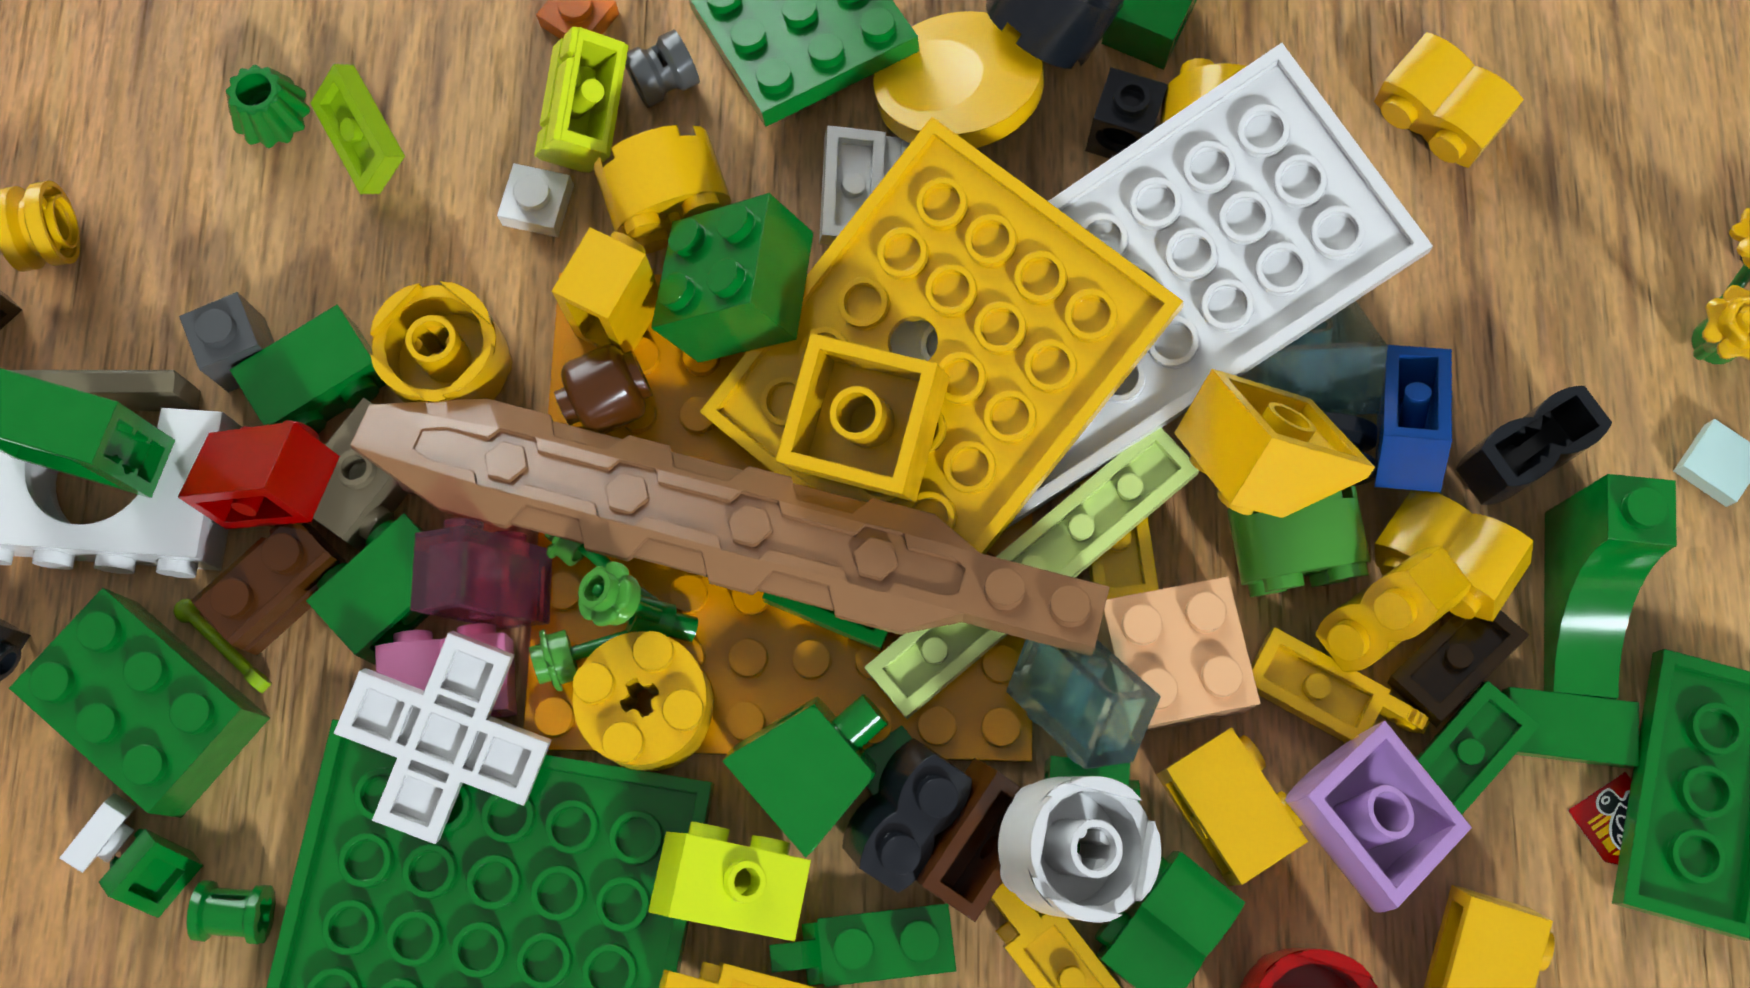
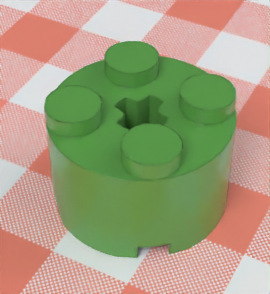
[1227,486,1371,597]

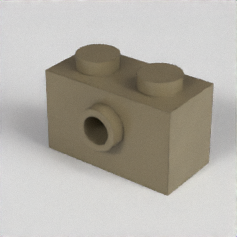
[313,398,414,552]

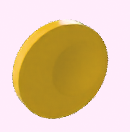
[873,11,1044,148]

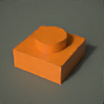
[536,0,619,39]

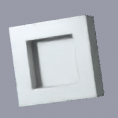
[497,163,574,237]
[60,793,136,873]

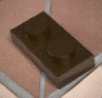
[1387,610,1529,728]

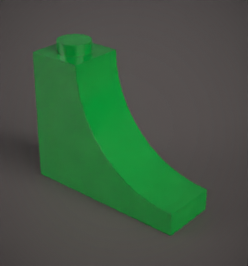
[1544,474,1677,699]

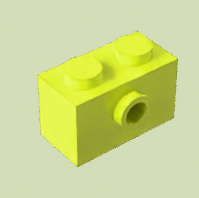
[648,822,811,942]

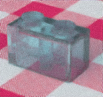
[1006,639,1161,769]

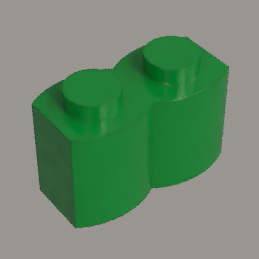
[1095,851,1246,988]

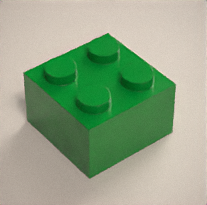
[651,193,814,362]

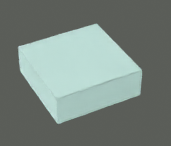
[1673,419,1750,507]

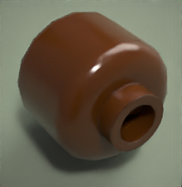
[554,344,653,434]

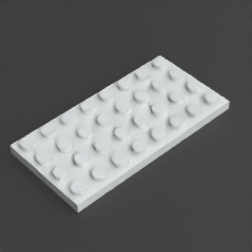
[890,43,1433,530]

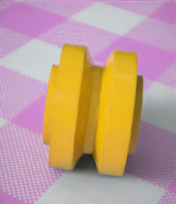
[0,180,80,272]

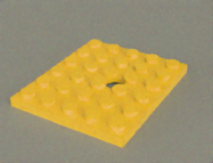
[700,117,1184,554]

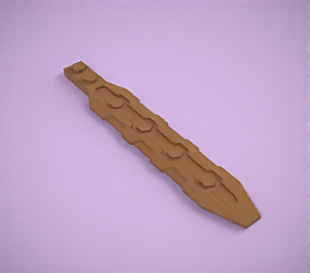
[350,398,1110,657]

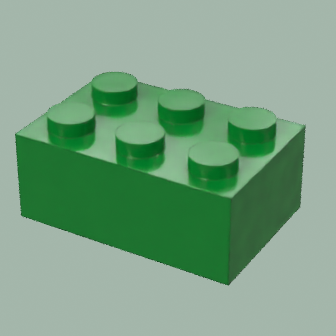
[9,588,270,818]

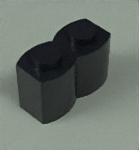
[1456,386,1612,505]
[842,738,972,893]

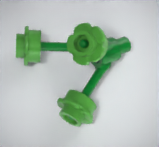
[529,534,698,691]

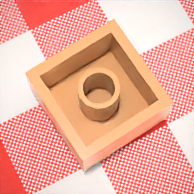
[1098,576,1261,737]

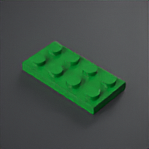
[1612,649,1750,941]

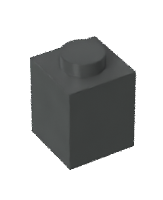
[179,292,274,393]

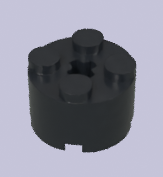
[986,0,1124,69]

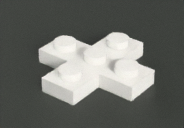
[334,631,552,844]

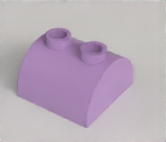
[1285,721,1472,913]

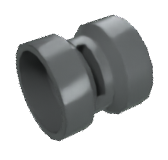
[625,29,700,108]

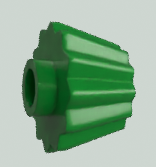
[226,65,311,148]

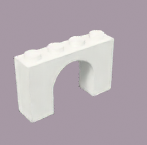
[0,408,242,578]

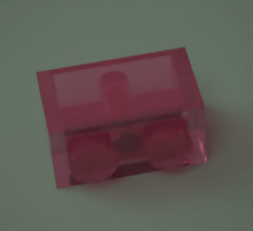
[410,518,552,630]

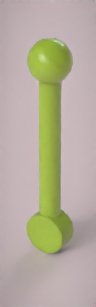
[174,599,272,693]

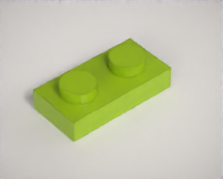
[310,64,405,194]

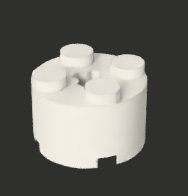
[998,776,1161,923]

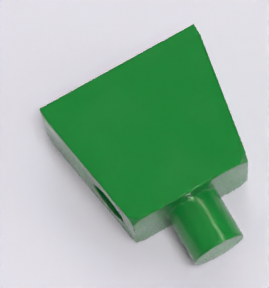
[722,694,889,858]

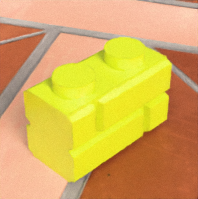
[534,26,628,173]

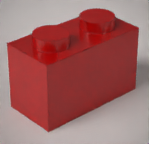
[178,420,340,529]

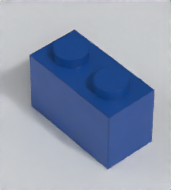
[1374,345,1452,493]

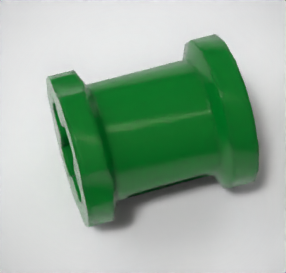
[186,880,276,944]

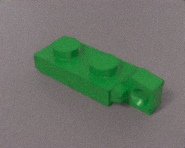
[769,903,957,987]

